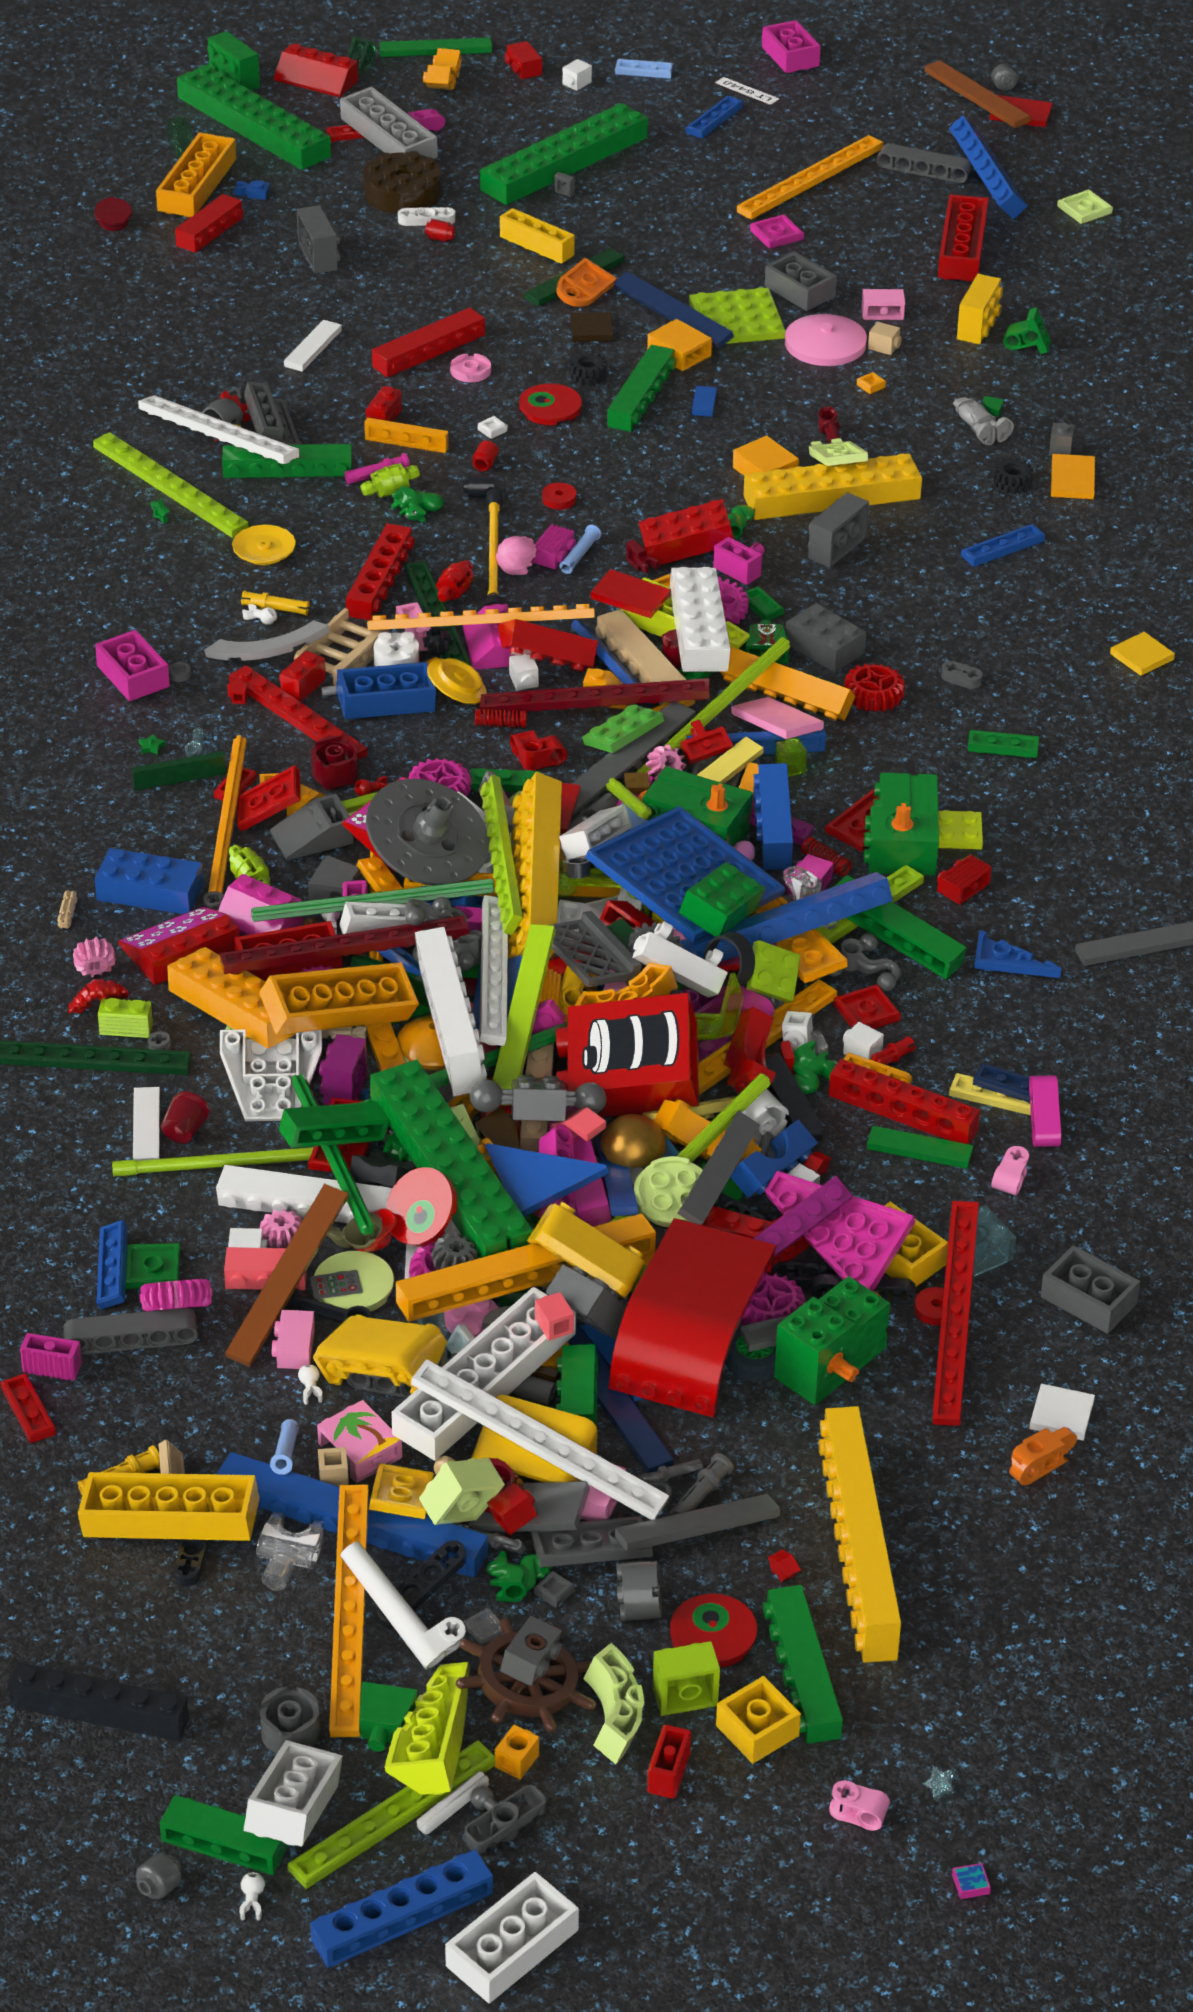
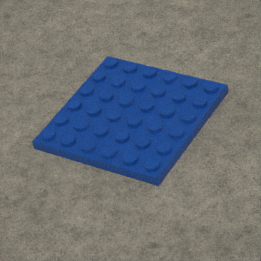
[585,806,786,942]

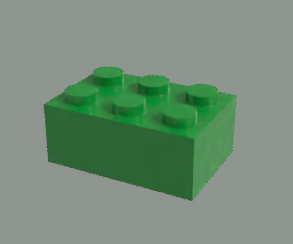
[207,31,260,91]
[679,862,765,937]

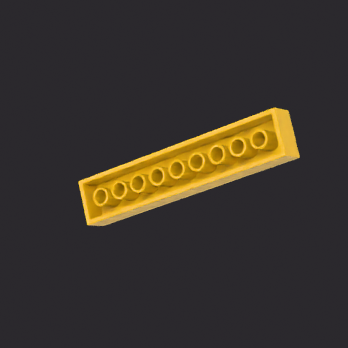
[507,771,562,959]
[819,1406,901,1663]

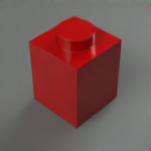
[487,1483,537,1535]

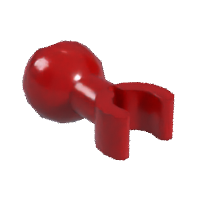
[354,776,390,796]

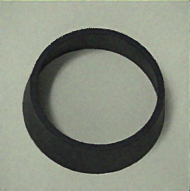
[704,932,755,987]

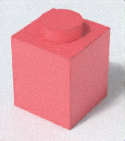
[535,1292,574,1341]

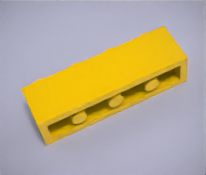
[500,208,575,264]

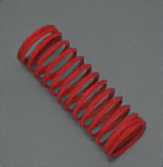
[475,708,527,728]
[801,837,852,877]

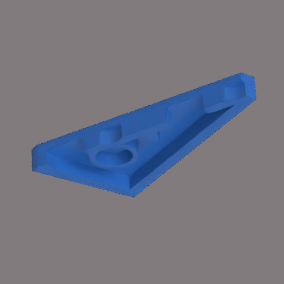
[974,930,1061,978]

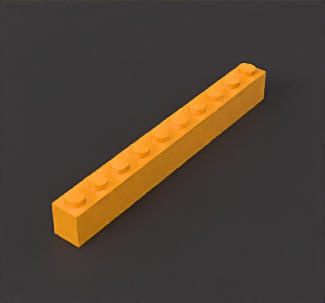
[396,1213,656,1322]

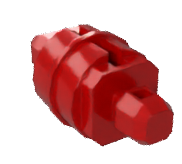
[436,560,474,602]

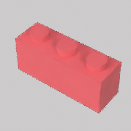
[224,1247,308,1290]

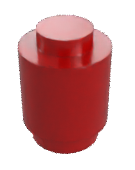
[425,219,455,242]
[472,441,499,472]

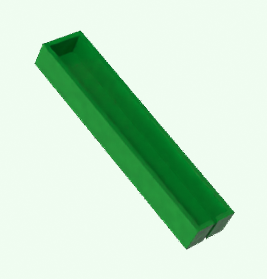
[177,65,331,170]
[480,103,648,205]
[370,1060,533,1259]

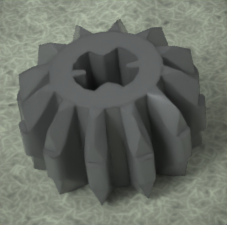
[431,1234,478,1269]

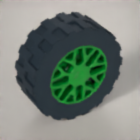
[725,1324,776,1382]

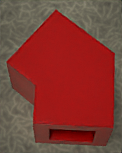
[227,678,248,704]
[803,1151,831,1177]
[768,1550,801,1583]

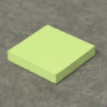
[1057,190,1113,224]

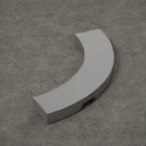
[204,621,330,661]

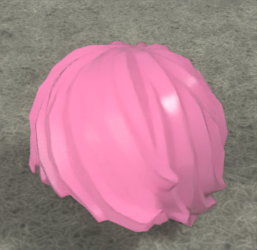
[496,536,537,575]

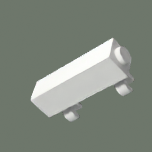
[632,921,728,998]

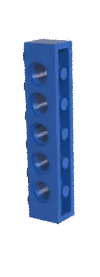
[310,1849,493,1968]

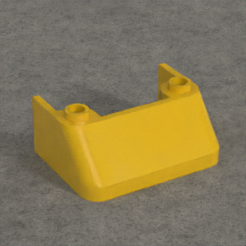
[527,1202,645,1299]

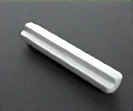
[417,1771,489,1835]

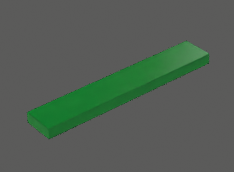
[379,38,492,57]

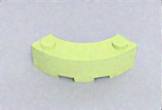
[583,1643,644,1764]

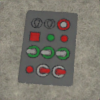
[310,1270,362,1299]

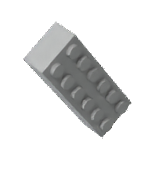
[340,87,438,159]

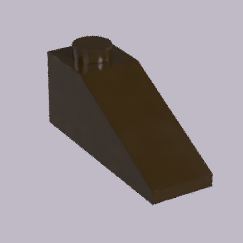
[476,1107,520,1149]

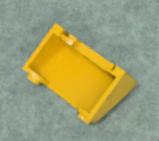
[313,1315,448,1394]
[472,1394,597,1483]

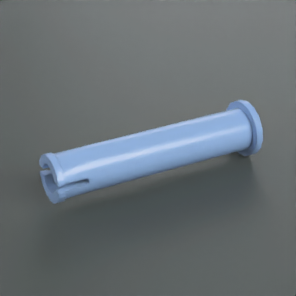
[560,525,602,574]
[270,1419,299,1475]

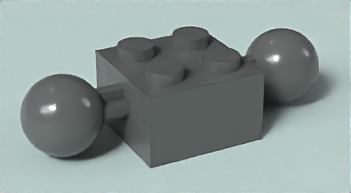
[470,1075,607,1121]

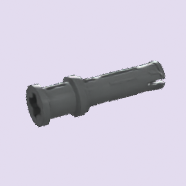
[669,1453,734,1515]

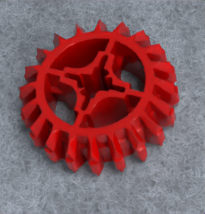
[844,663,905,713]

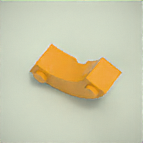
[423,48,462,90]
[575,963,678,1006]
[654,1099,762,1165]

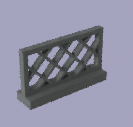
[550,911,642,987]

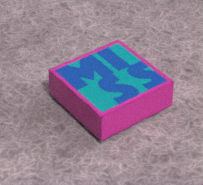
[952,1863,991,1899]

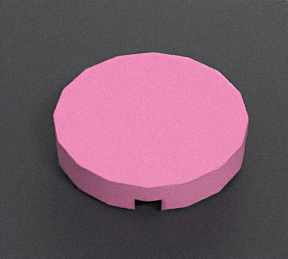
[450,354,492,382]

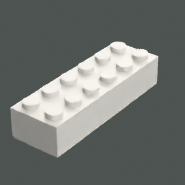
[670,567,730,672]

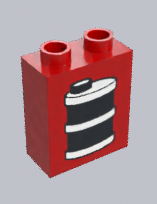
[556,993,699,1117]

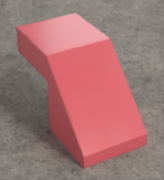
[551,1107,606,1142]

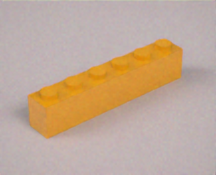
[719,646,855,721]

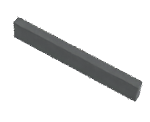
[1075,921,1193,966]
[677,1111,760,1225]
[615,1494,780,1552]

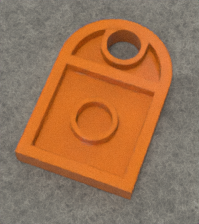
[556,258,617,307]

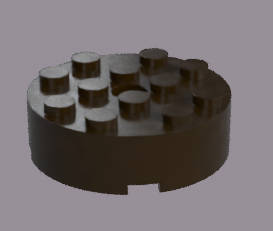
[363,151,442,214]

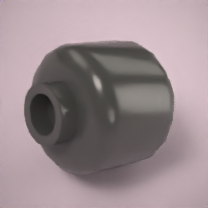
[991,64,1018,91]
[136,1853,181,1900]

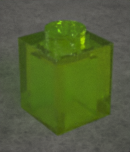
[775,737,807,777]

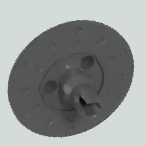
[366,779,489,886]

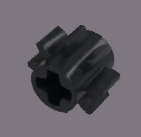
[423,627,452,655]

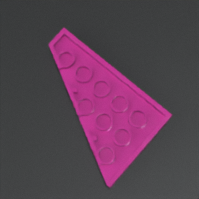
[765,1171,916,1291]

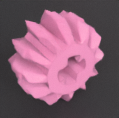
[645,745,687,781]
[73,937,116,978]
[260,1208,303,1248]

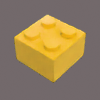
[716,1676,801,1764]

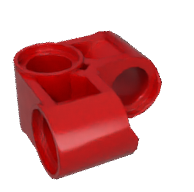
[510,730,568,771]

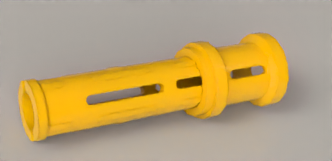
[78,1445,160,1495]

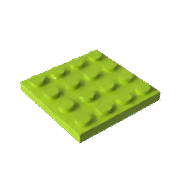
[689,287,786,344]

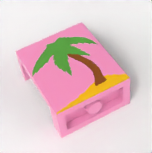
[317,1400,402,1483]

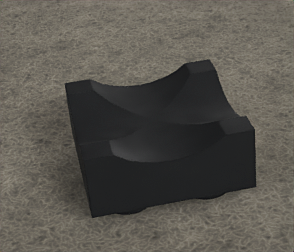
[350,1151,417,1188]

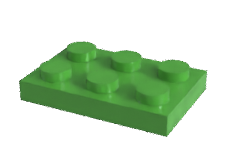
[582,705,665,753]

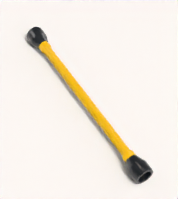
[484,488,503,607]

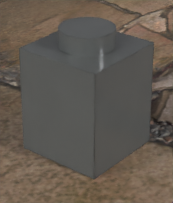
[1049,423,1075,456]

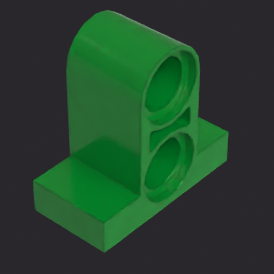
[1003,307,1051,354]

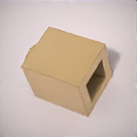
[868,322,902,355]
[318,1447,349,1487]

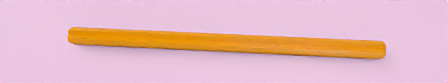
[208,735,247,893]

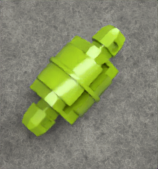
[360,463,420,498]
[229,845,270,885]

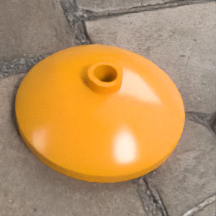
[397,1015,446,1070]

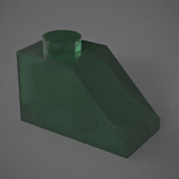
[347,36,378,77]
[166,116,193,158]

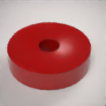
[542,483,577,510]
[914,1287,944,1326]

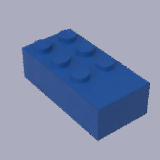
[336,662,436,719]
[753,763,793,870]
[95,848,203,914]

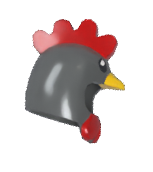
[202,391,251,441]

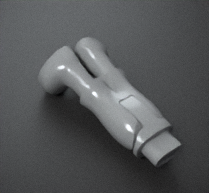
[953,397,1014,445]

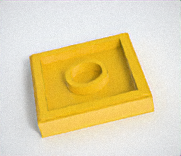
[1110,632,1175,676]

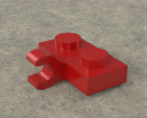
[680,720,733,765]

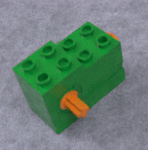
[638,766,753,847]
[864,773,939,876]
[774,1276,890,1405]

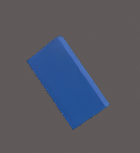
[692,386,717,417]

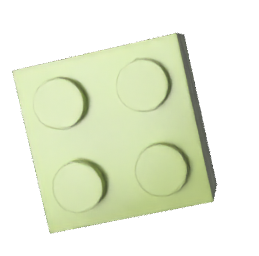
[419,1458,505,1525]

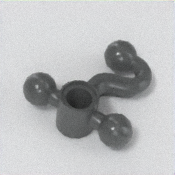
[405,897,468,941]
[413,929,482,971]
[828,933,901,992]

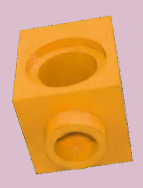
[495,1725,539,1780]

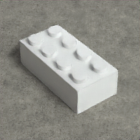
[244,1740,343,1846]
[445,1872,579,2004]

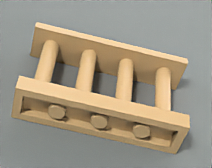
[294,608,390,686]

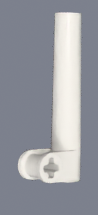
[340,1541,466,1670]

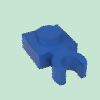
[234,180,270,200]

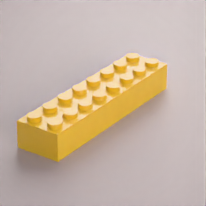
[744,454,922,520]

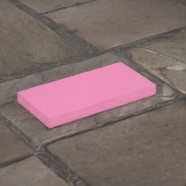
[731,697,824,739]

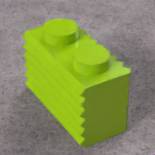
[98,998,153,1038]

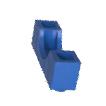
[730,1119,818,1198]

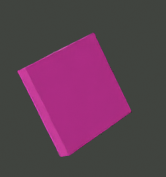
[750,215,804,249]

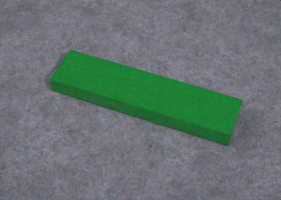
[867,1126,973,1169]

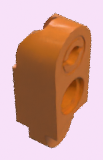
[1009,1427,1077,1486]

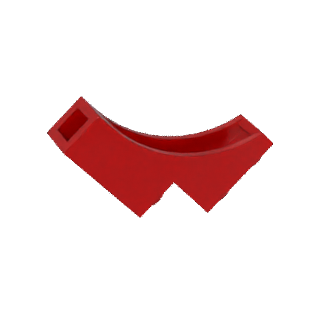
[723,1006,776,1093]

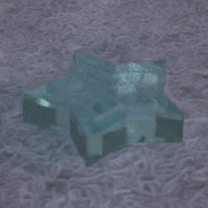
[922,1766,955,1802]

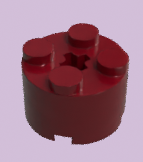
[311,736,359,790]

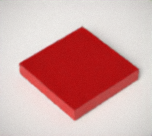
[833,984,901,1029]

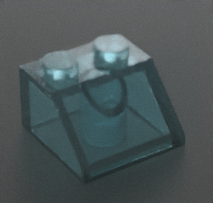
[944,1205,1016,1277]

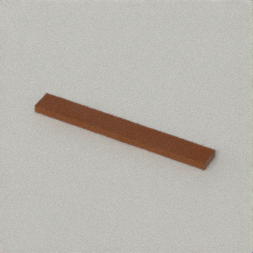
[925,60,1030,128]
[225,1183,348,1367]

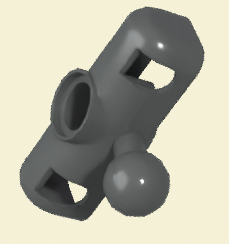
[465,1785,546,1855]

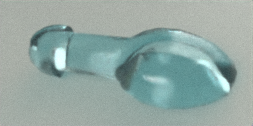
[185,728,204,757]

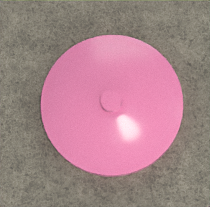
[785,314,867,366]

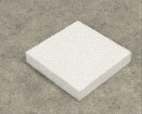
[1029,1384,1095,1441]

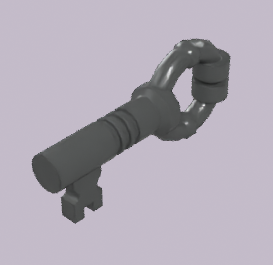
[635,1459,703,1483]
[459,1524,526,1554]

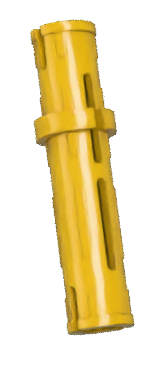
[241,591,310,616]

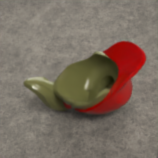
[327,1209,397,1252]

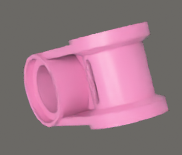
[991,1146,1029,1196]
[829,1780,890,1831]

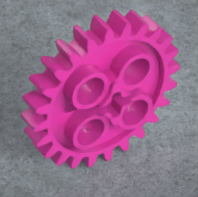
[718,577,749,624]

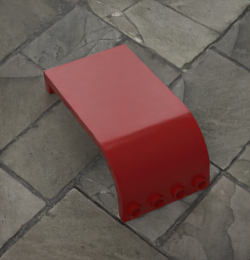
[608,1218,776,1417]

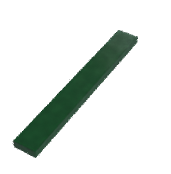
[405,561,472,667]
[0,1040,192,1075]

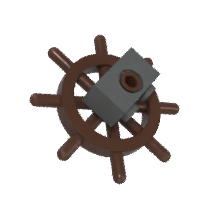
[456,1615,596,1733]

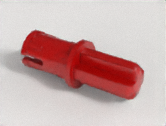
[870,1036,916,1065]

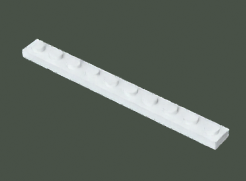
[139,395,299,464]
[479,895,508,1046]
[411,1359,669,1520]

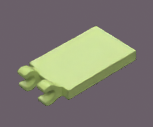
[809,438,868,466]

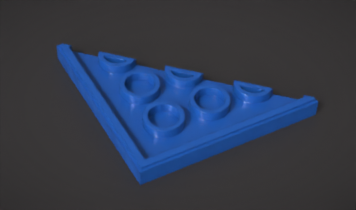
[485,1143,610,1217]

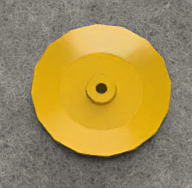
[232,525,296,565]
[427,658,487,704]

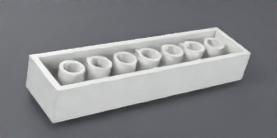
[415,927,487,1096]
[392,1287,576,1461]

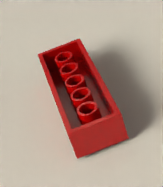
[938,194,989,282]

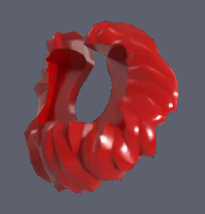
[68,979,129,1014]

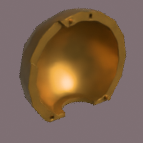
[600,1114,667,1167]

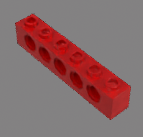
[346,523,415,620]
[829,1059,980,1144]

